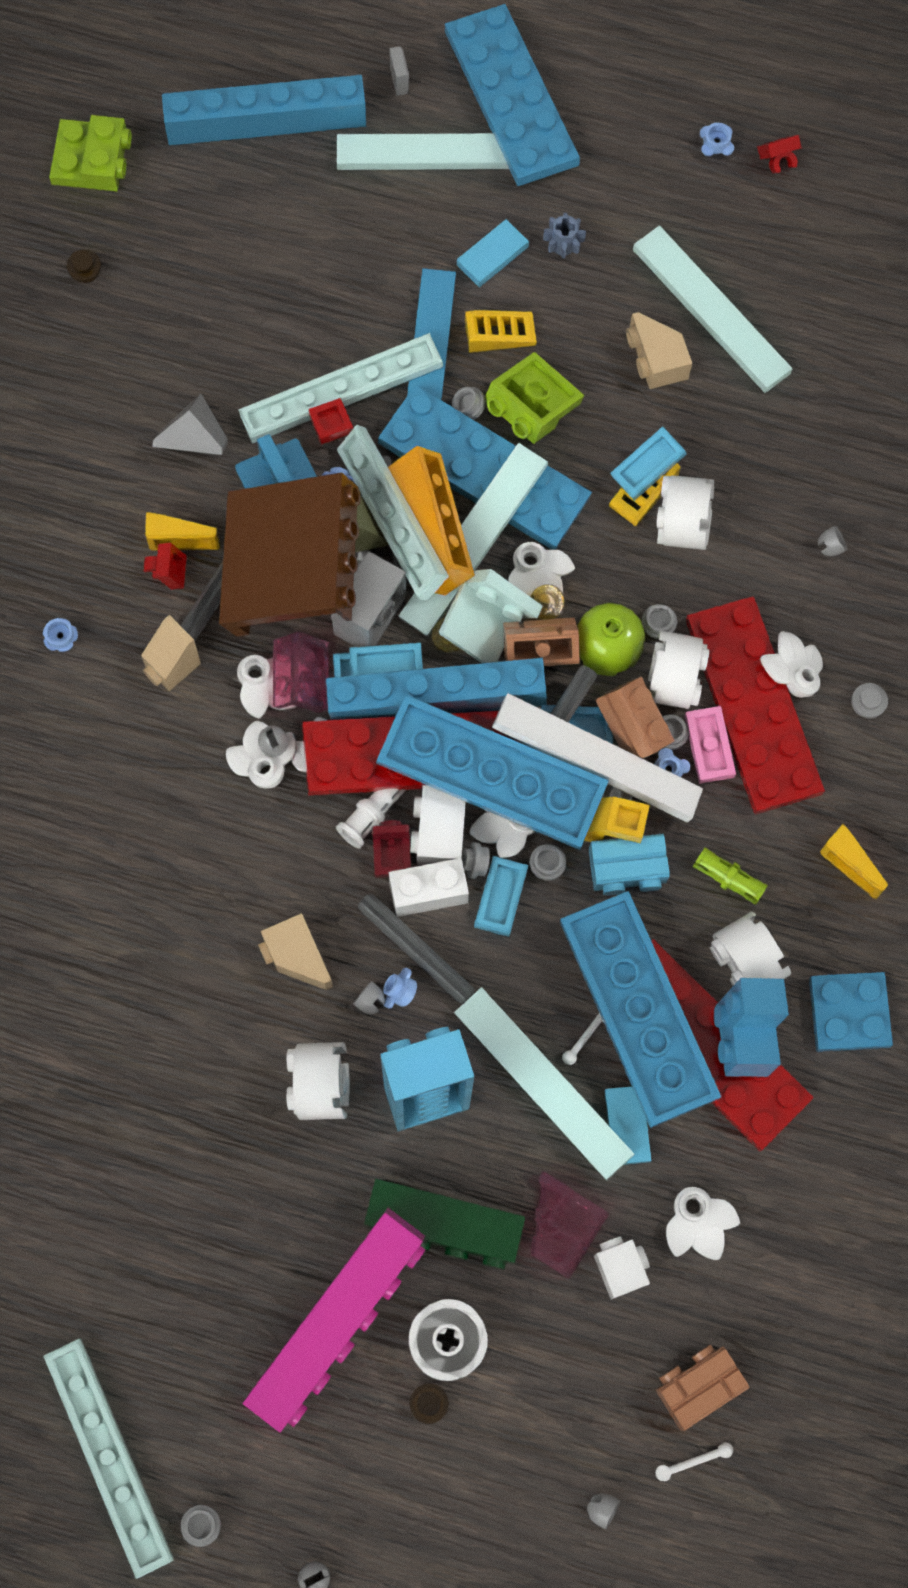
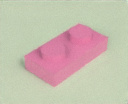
[684,706,736,784]

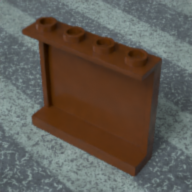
[219,472,361,636]

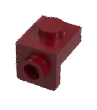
[372,820,411,878]

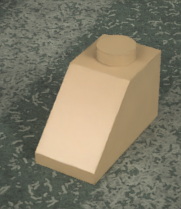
[141,615,201,691]
[258,913,333,990]

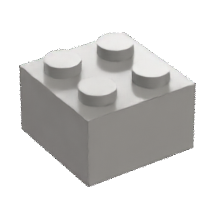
[331,551,406,647]

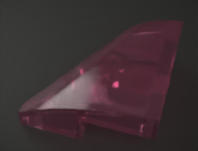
[531,1171,609,1279]

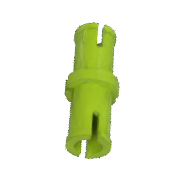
[693,847,768,905]

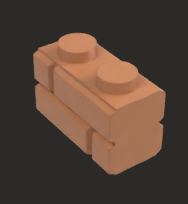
[503,618,580,666]
[595,676,675,758]
[655,1344,750,1431]

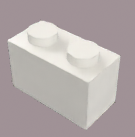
[410,785,466,865]
[389,858,469,917]

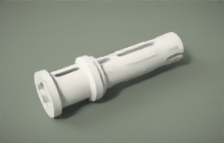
[336,788,406,849]

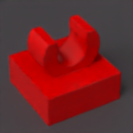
[757,135,802,174]
[308,398,353,445]
[143,543,187,590]

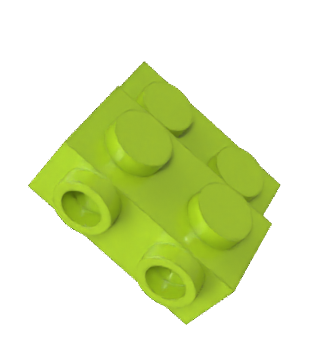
[49,115,132,192]
[485,352,585,444]

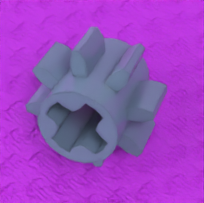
[543,213,586,258]

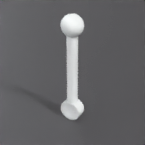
[562,1013,603,1065]
[655,1442,733,1481]

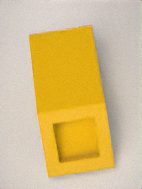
[584,797,650,844]

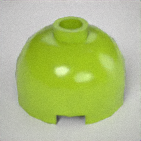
[577,603,645,676]

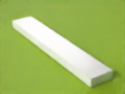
[492,693,703,823]

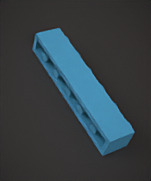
[162,75,366,145]
[326,658,547,720]

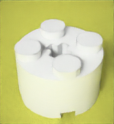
[657,475,714,550]
[648,630,709,709]
[710,911,791,986]
[286,1042,350,1120]
[409,1299,488,1381]

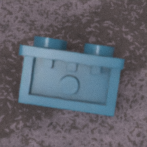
[235,434,317,489]

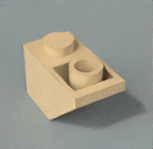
[626,312,692,389]

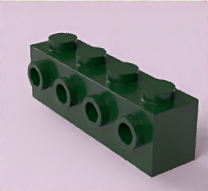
[364,1179,525,1270]

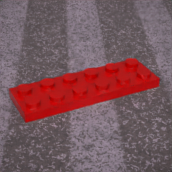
[686,596,825,815]
[302,711,521,796]
[651,939,814,1152]

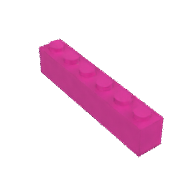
[243,1208,426,1433]

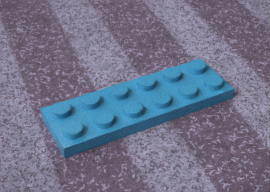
[445,4,580,187]
[378,385,592,550]
[376,695,609,850]
[560,891,721,1128]

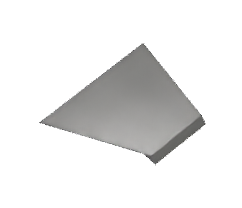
[152,394,228,455]

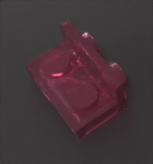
[273,632,329,713]

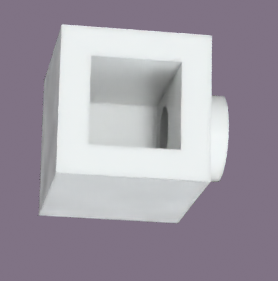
[594,1236,650,1300]

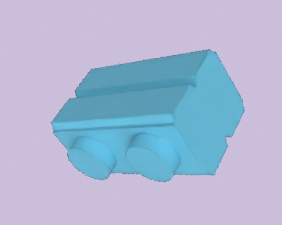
[589,834,670,896]

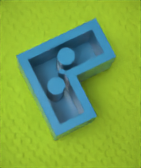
[714,978,789,1077]

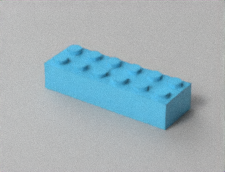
[380,1027,474,1132]

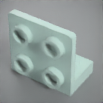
[439,569,543,663]

